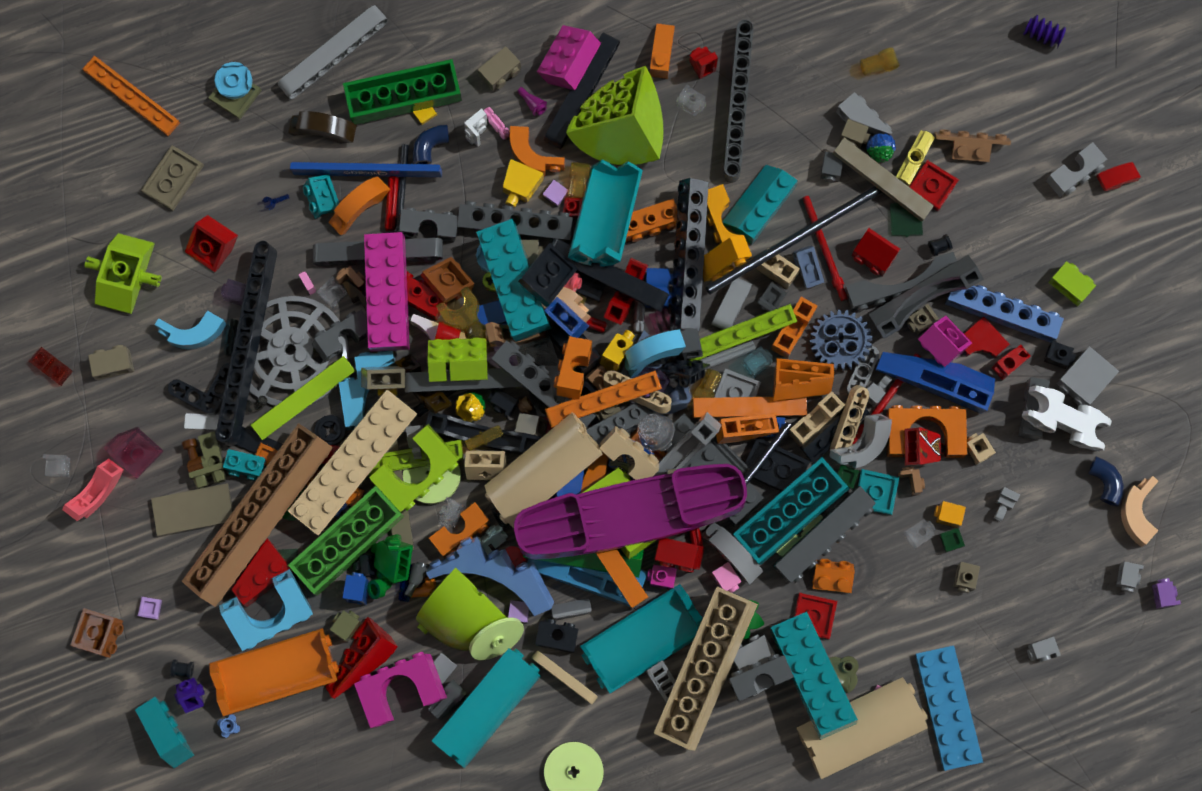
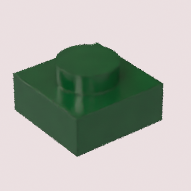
[837,464,859,490]
[939,528,965,553]

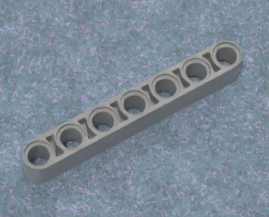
[278,5,388,99]

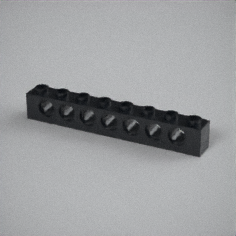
[669,178,709,332]

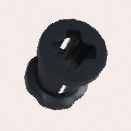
[928,234,953,257]
[170,659,194,679]

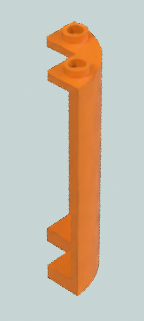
[209,628,339,716]

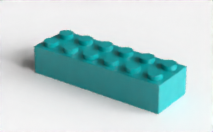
[476,219,552,342]
[733,457,849,565]
[770,612,858,740]

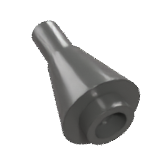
[404,562,428,598]

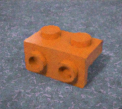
[812,559,855,593]

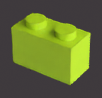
[1048,261,1096,307]

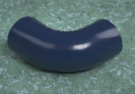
[413,124,449,164]
[1088,456,1124,506]

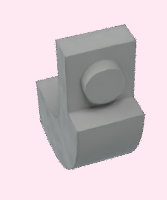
[830,414,892,468]
[701,523,763,585]

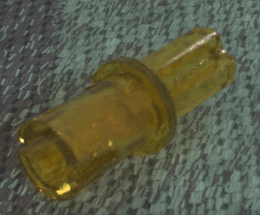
[465,425,503,451]

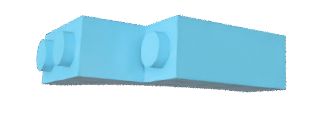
[339,351,395,431]

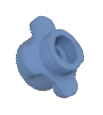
[217,715,240,738]

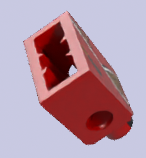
[905,427,945,466]

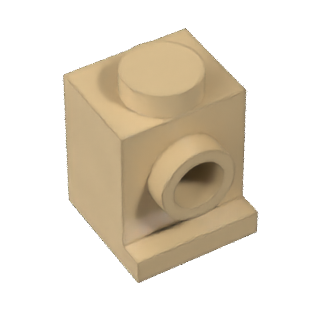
[967,433,996,465]

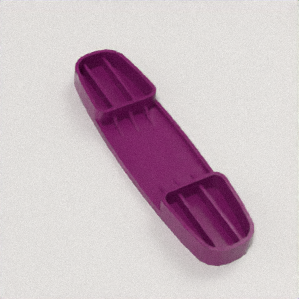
[514,464,747,560]

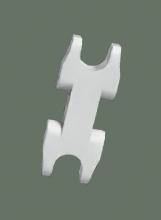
[1022,386,1112,451]

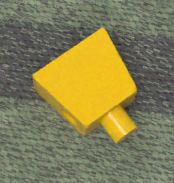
[503,159,544,208]
[600,330,635,372]

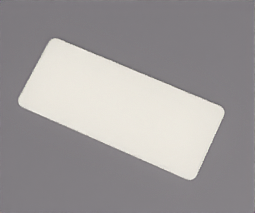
[184,413,219,430]

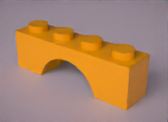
[706,184,741,244]

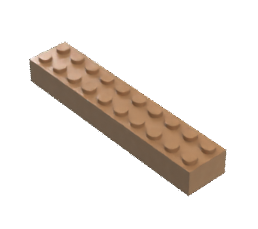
[182,423,333,607]

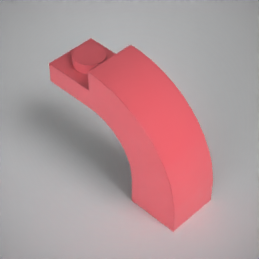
[62,458,124,521]

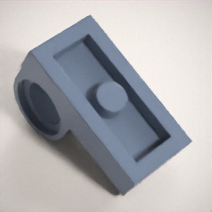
[792,245,824,288]

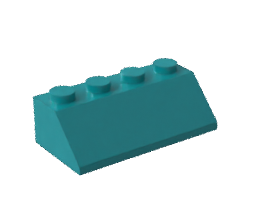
[722,165,798,245]

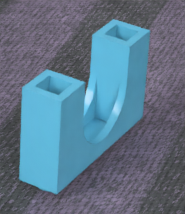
[219,569,313,651]

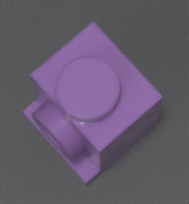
[1152,578,1181,609]

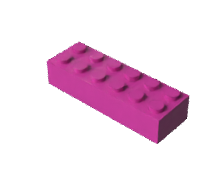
[364,232,410,352]

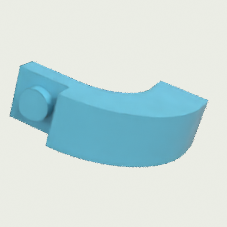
[155,311,227,349]
[624,329,686,377]

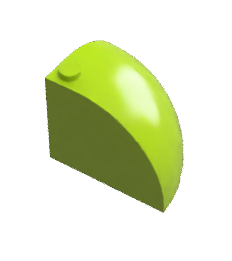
[566,66,663,165]
[416,567,507,651]

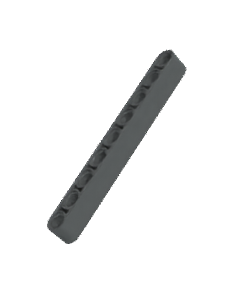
[723,19,753,183]
[404,366,576,392]

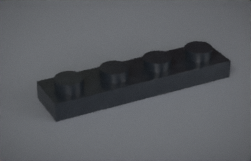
[800,402,869,463]

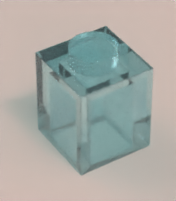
[742,346,773,378]

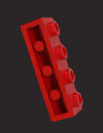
[407,271,448,321]

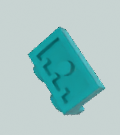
[303,174,339,219]

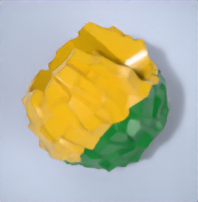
[455,392,485,422]

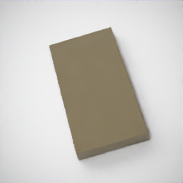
[151,483,233,537]

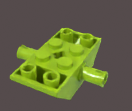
[85,233,162,314]

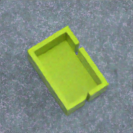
[428,337,488,382]

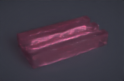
[649,308,673,335]

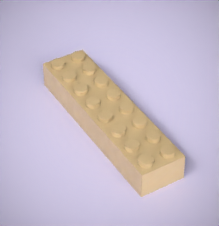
[288,390,417,536]
[654,587,758,751]

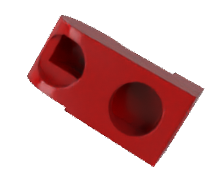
[992,345,1031,381]

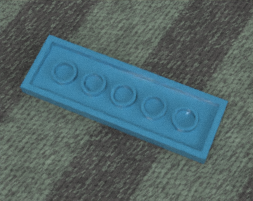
[915,645,983,771]

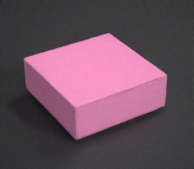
[299,272,316,295]

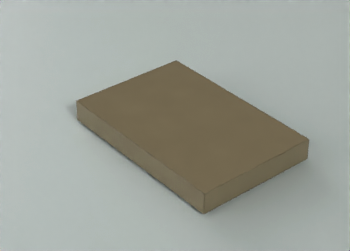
[141,145,204,211]

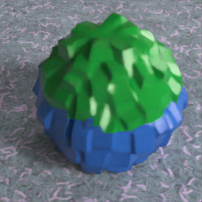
[866,134,896,163]

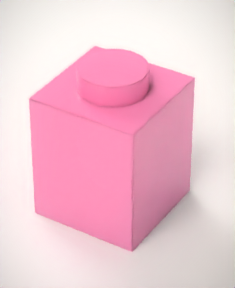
[711,562,741,593]

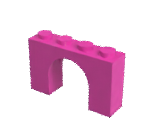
[354,652,447,728]

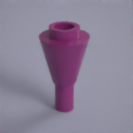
[517,87,547,116]

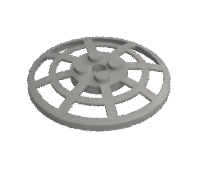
[240,296,349,406]

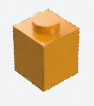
[934,501,966,528]

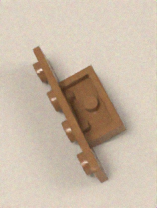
[934,129,1011,162]

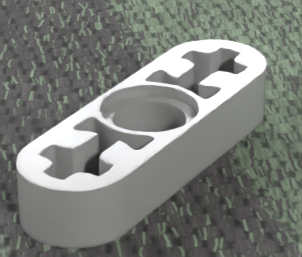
[846,346,879,397]

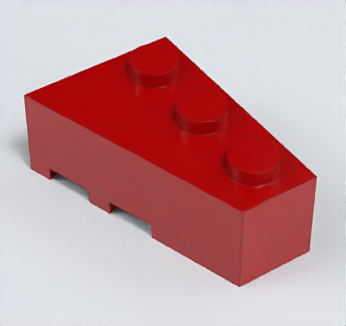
[232,538,293,607]

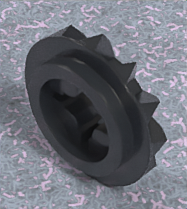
[315,415,346,445]

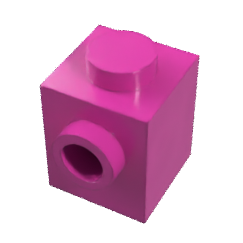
[647,565,677,590]

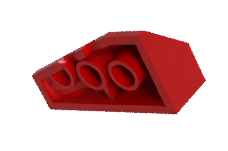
[325,617,398,699]

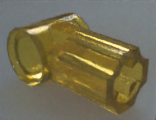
[860,48,900,76]
[568,162,590,198]
[691,369,722,402]

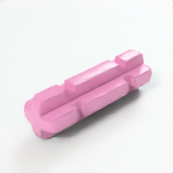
[483,107,510,140]

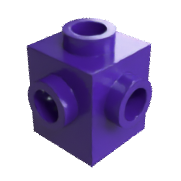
[174,678,205,714]

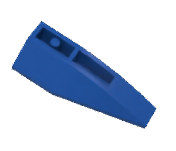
[876,352,995,414]

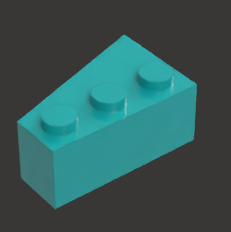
[135,697,194,768]

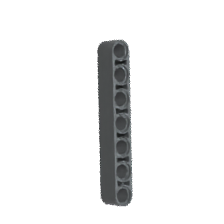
[313,238,443,266]

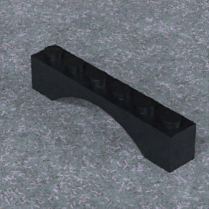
[426,411,542,455]

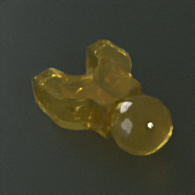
[437,287,487,341]

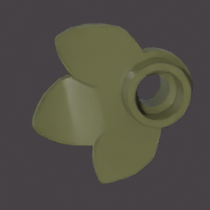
[829,656,859,693]

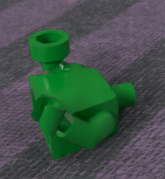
[367,534,413,599]

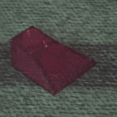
[103,427,163,479]

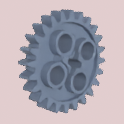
[810,310,872,371]

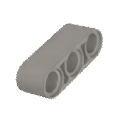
[712,278,752,330]

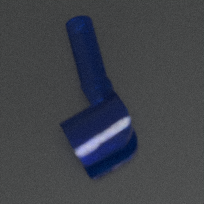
[262,194,290,210]

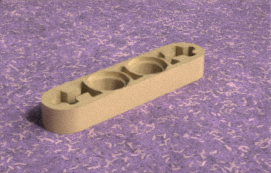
[603,371,672,414]
[830,385,869,450]
[532,650,598,705]

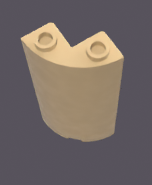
[484,412,602,528]
[797,677,928,779]

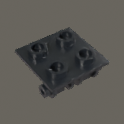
[658,357,710,388]

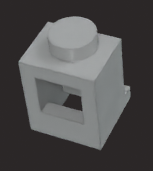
[1116,561,1144,593]
[1027,637,1061,662]

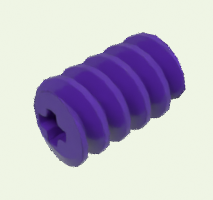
[1023,15,1066,49]

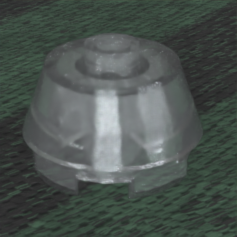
[637,414,676,451]

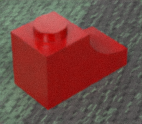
[689,46,718,79]

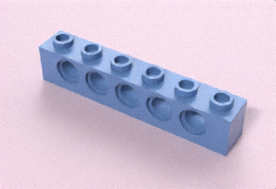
[945,285,1064,343]

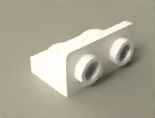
[464,109,487,147]

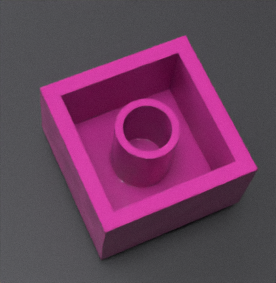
[918,316,972,367]

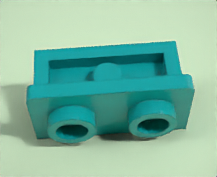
[223,449,266,481]

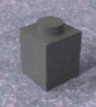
[820,152,843,183]

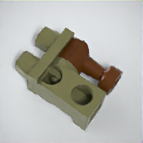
[182,431,226,489]

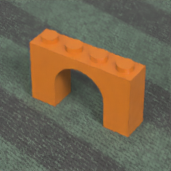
[886,405,967,458]

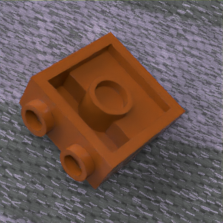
[421,257,474,303]
[70,608,124,658]

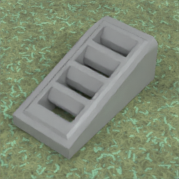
[646,660,676,703]

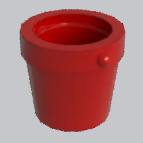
[435,322,461,340]

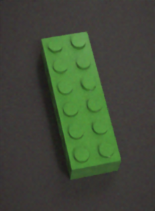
[288,486,405,596]

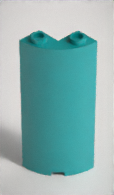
[568,160,643,266]
[580,584,703,694]
[432,648,541,768]

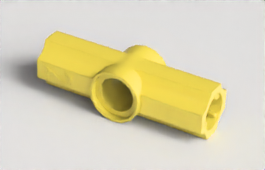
[896,130,935,186]

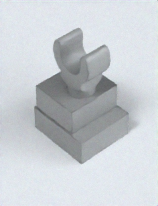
[867,374,892,407]
[406,425,424,459]
[994,487,1020,522]

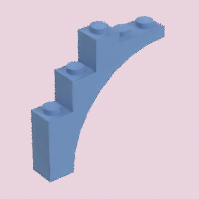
[426,536,554,616]

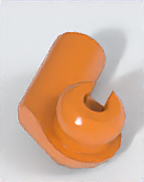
[411,577,436,598]

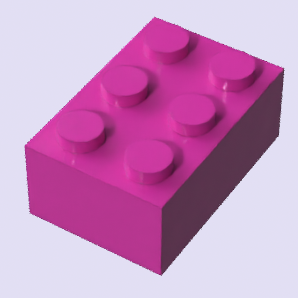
[537,25,601,90]

